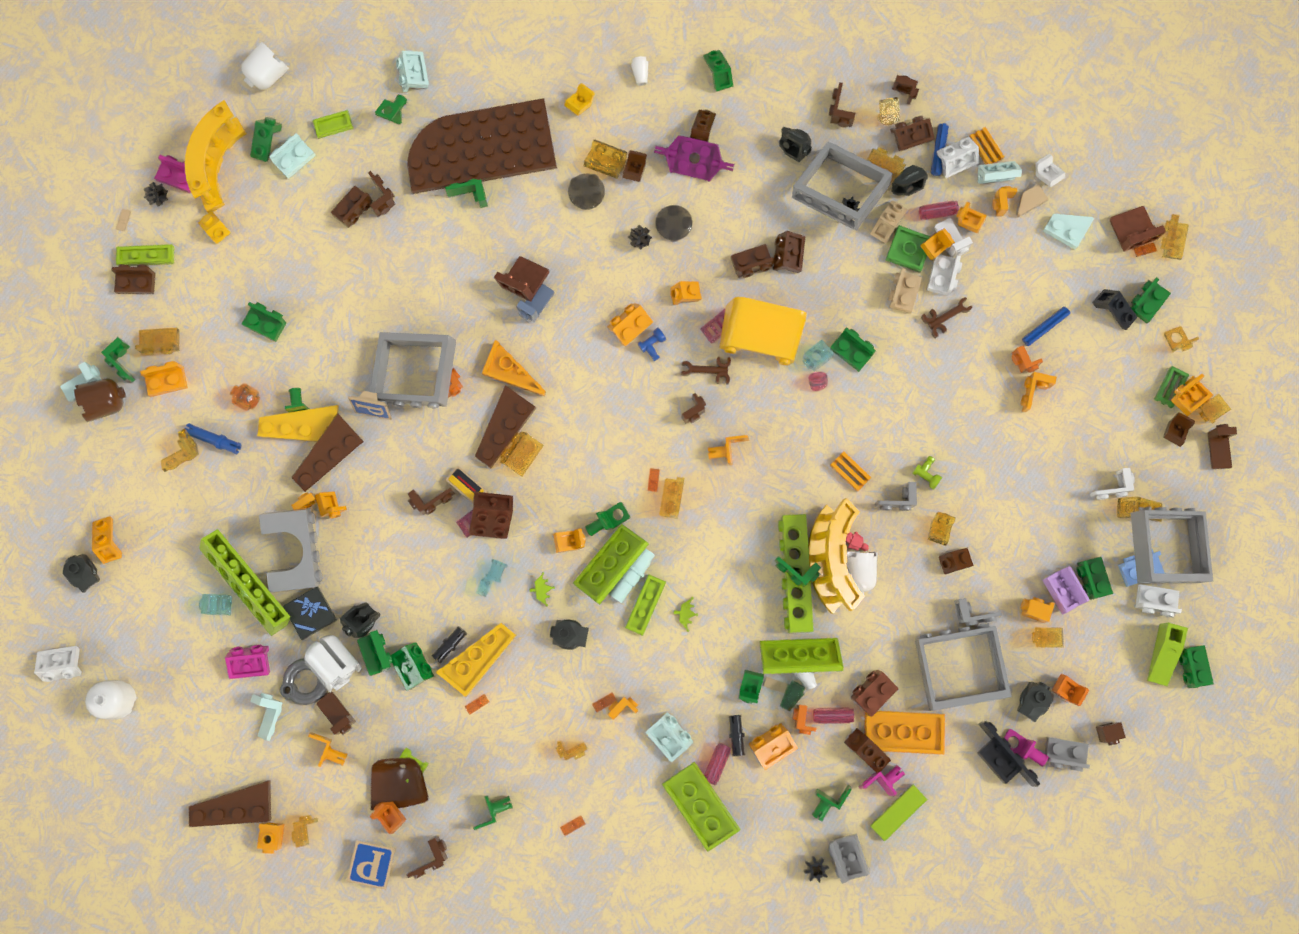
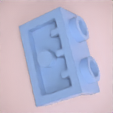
[1118,549,1165,587]

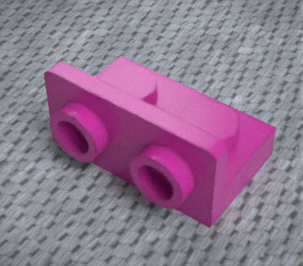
[154,155,191,193]
[225,644,270,679]

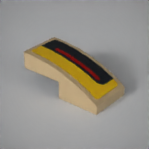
[446,466,488,504]

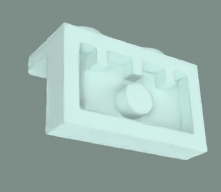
[396,51,429,92]
[269,133,316,179]
[978,161,1022,184]
[645,712,693,763]

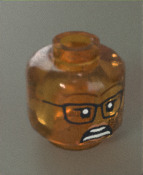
[230,383,261,411]

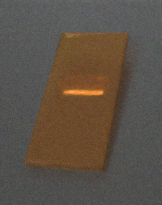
[1133,243,1157,257]
[648,468,660,492]
[592,692,616,712]
[465,694,489,715]
[560,816,585,836]

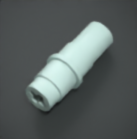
[609,549,655,603]

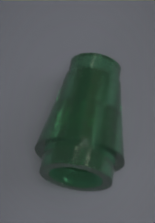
[780,680,806,711]

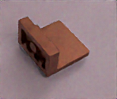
[1109,206,1166,252]
[494,256,550,302]
[469,491,513,539]

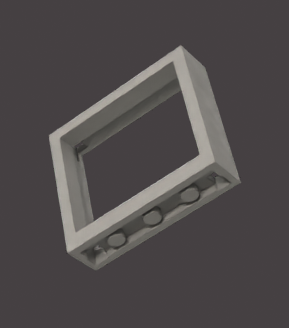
[792,142,893,231]
[370,332,456,409]
[1131,507,1213,583]
[915,623,1011,711]

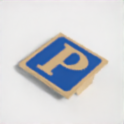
[348,391,392,420]
[347,840,395,890]

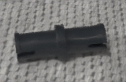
[432,626,467,663]
[729,715,745,756]

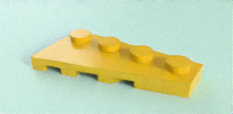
[257,405,339,442]
[436,623,517,697]

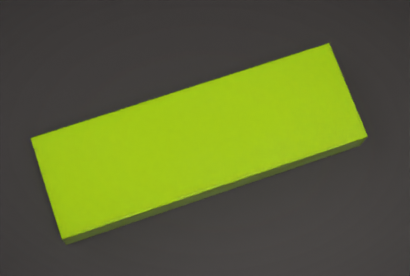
[116,244,174,266]
[625,574,666,636]
[870,784,928,841]

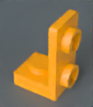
[1021,372,1057,412]
[92,516,122,564]

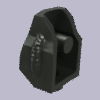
[779,127,812,162]
[892,165,928,196]
[63,554,100,593]
[340,602,380,638]
[550,619,589,650]
[1017,681,1054,722]

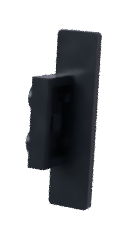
[977,721,1040,787]

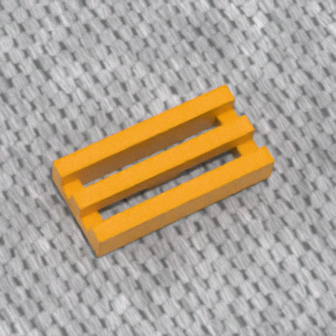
[969,127,1005,164]
[830,451,872,492]

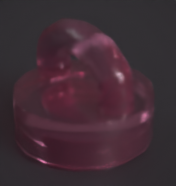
[808,372,828,391]

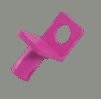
[1004,729,1048,767]
[858,765,905,796]

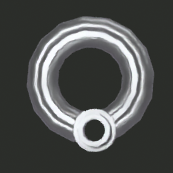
[280,658,327,705]

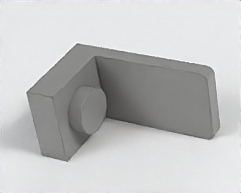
[875,482,917,511]
[954,598,1002,626]

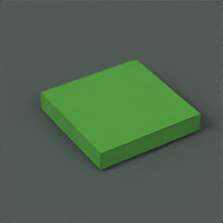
[885,225,931,273]

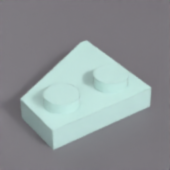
[1043,214,1094,249]

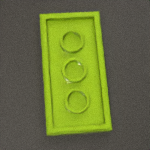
[573,524,649,605]
[760,638,843,674]
[662,761,741,852]

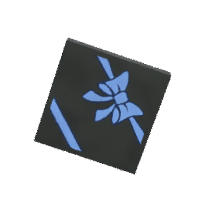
[283,586,337,640]

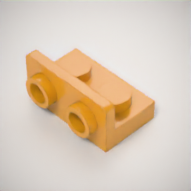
[140,361,188,397]
[748,723,798,770]

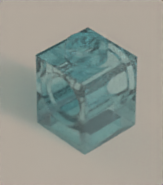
[802,340,834,372]
[199,594,232,616]

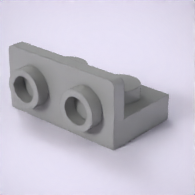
[1045,737,1090,772]

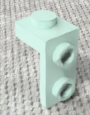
[60,362,101,402]
[250,692,283,741]

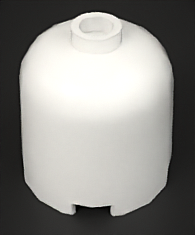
[241,41,289,90]
[846,552,878,595]
[85,680,136,720]

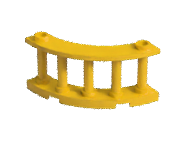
[185,100,247,214]
[808,498,865,614]

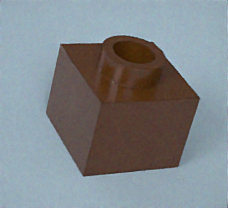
[1096,722,1126,746]

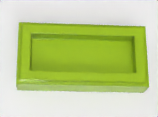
[313,110,354,139]

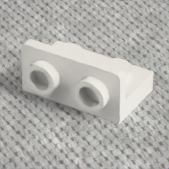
[937,137,979,178]
[927,254,962,296]
[1135,584,1182,617]
[34,646,82,682]

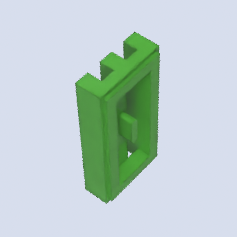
[1154,366,1189,408]

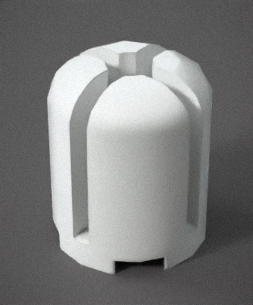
[304,635,362,693]

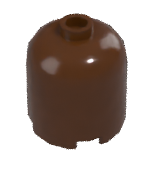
[74,378,126,422]

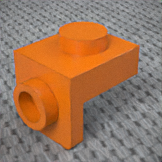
[1012,345,1043,373]
[448,368,463,398]
[1052,674,1089,706]
[792,704,817,735]
[370,801,407,834]

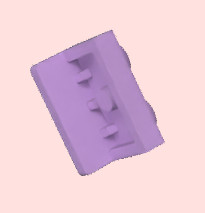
[1042,566,1089,615]

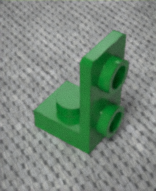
[703,50,734,92]
[445,179,488,208]
[101,337,136,382]

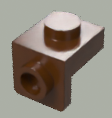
[892,75,919,105]
[622,150,647,182]
[682,393,706,424]
[1163,412,1195,447]
[939,548,974,575]

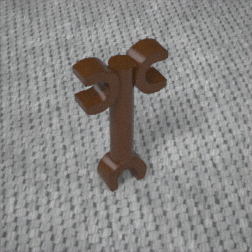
[921,297,972,339]
[681,357,731,385]

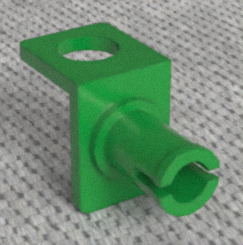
[375,94,407,125]
[285,388,310,413]
[585,502,631,536]
[812,785,851,821]
[473,796,513,830]

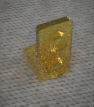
[161,428,199,472]
[1117,497,1162,522]

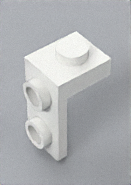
[934,218,973,258]
[1090,468,1135,500]

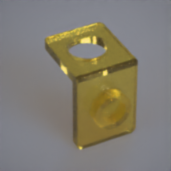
[1164,326,1199,352]

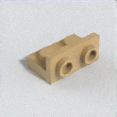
[888,268,922,314]

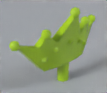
[530,572,555,607]
[674,597,698,632]

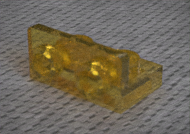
[867,147,906,183]
[135,328,179,356]
[500,431,544,477]
[659,477,685,519]

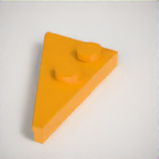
[482,340,546,397]

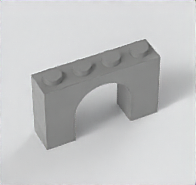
[259,508,322,592]

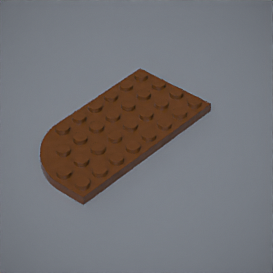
[407,98,557,194]

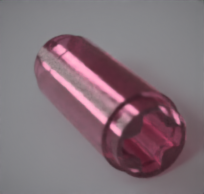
[919,200,959,220]
[813,707,854,724]
[704,743,731,785]

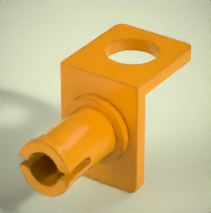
[708,435,749,465]
[308,732,348,767]

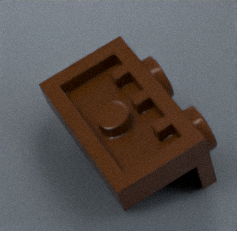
[890,115,935,151]
[331,185,373,228]
[773,231,806,273]
[730,244,774,278]
[112,264,156,294]

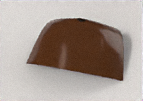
[371,758,429,810]

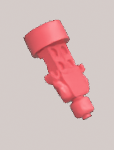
[845,532,869,552]

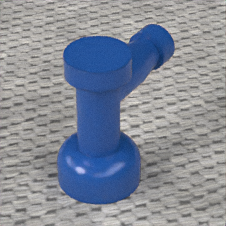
[637,327,666,361]

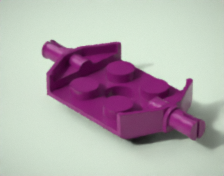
[654,135,735,182]

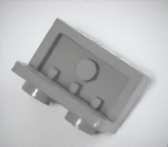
[829,834,870,883]

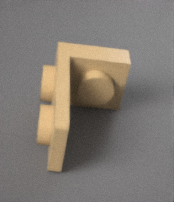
[870,201,907,244]

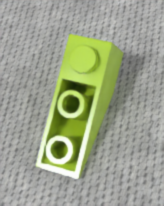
[1147,622,1188,686]

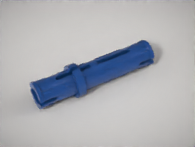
[184,423,241,454]

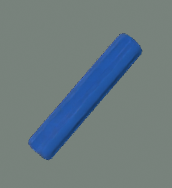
[931,123,949,176]
[1022,306,1070,346]

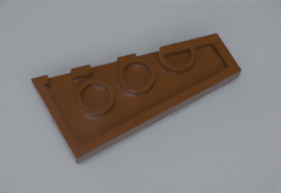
[475,385,536,468]
[292,412,364,492]
[189,780,271,827]

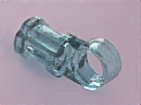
[476,559,508,597]

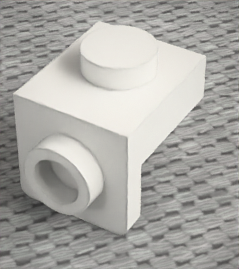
[1035,154,1065,188]

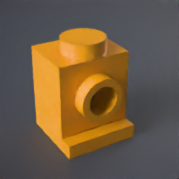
[1021,597,1055,623]
[257,822,285,854]

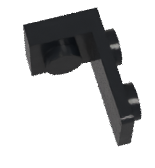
[1092,289,1137,330]

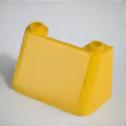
[719,297,807,366]

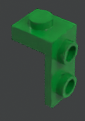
[250,117,282,162]
[774,556,821,587]

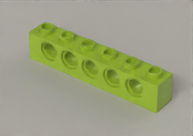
[778,514,814,634]
[199,529,290,636]

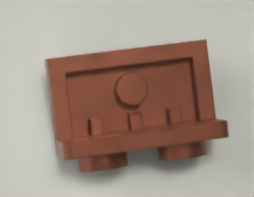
[850,670,899,717]

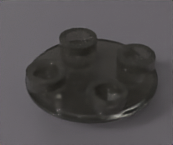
[568,173,605,210]
[656,205,692,242]

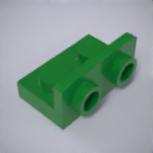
[1131,277,1171,323]
[242,302,287,342]
[830,327,876,372]
[1077,556,1113,600]
[390,642,434,691]
[1179,645,1214,688]

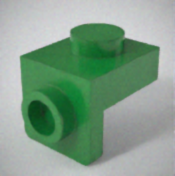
[739,670,764,703]

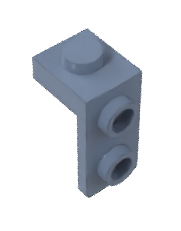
[517,284,554,322]

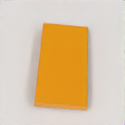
[864,711,945,755]

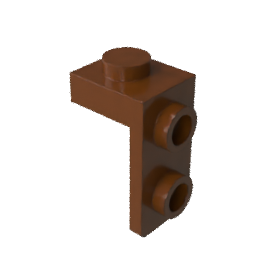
[828,82,856,128]
[690,109,716,142]
[368,171,396,217]
[1207,424,1237,469]
[407,488,455,515]
[316,692,356,735]
[844,728,891,772]
[406,836,448,879]

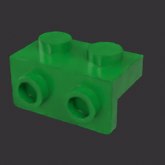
[357,630,392,676]

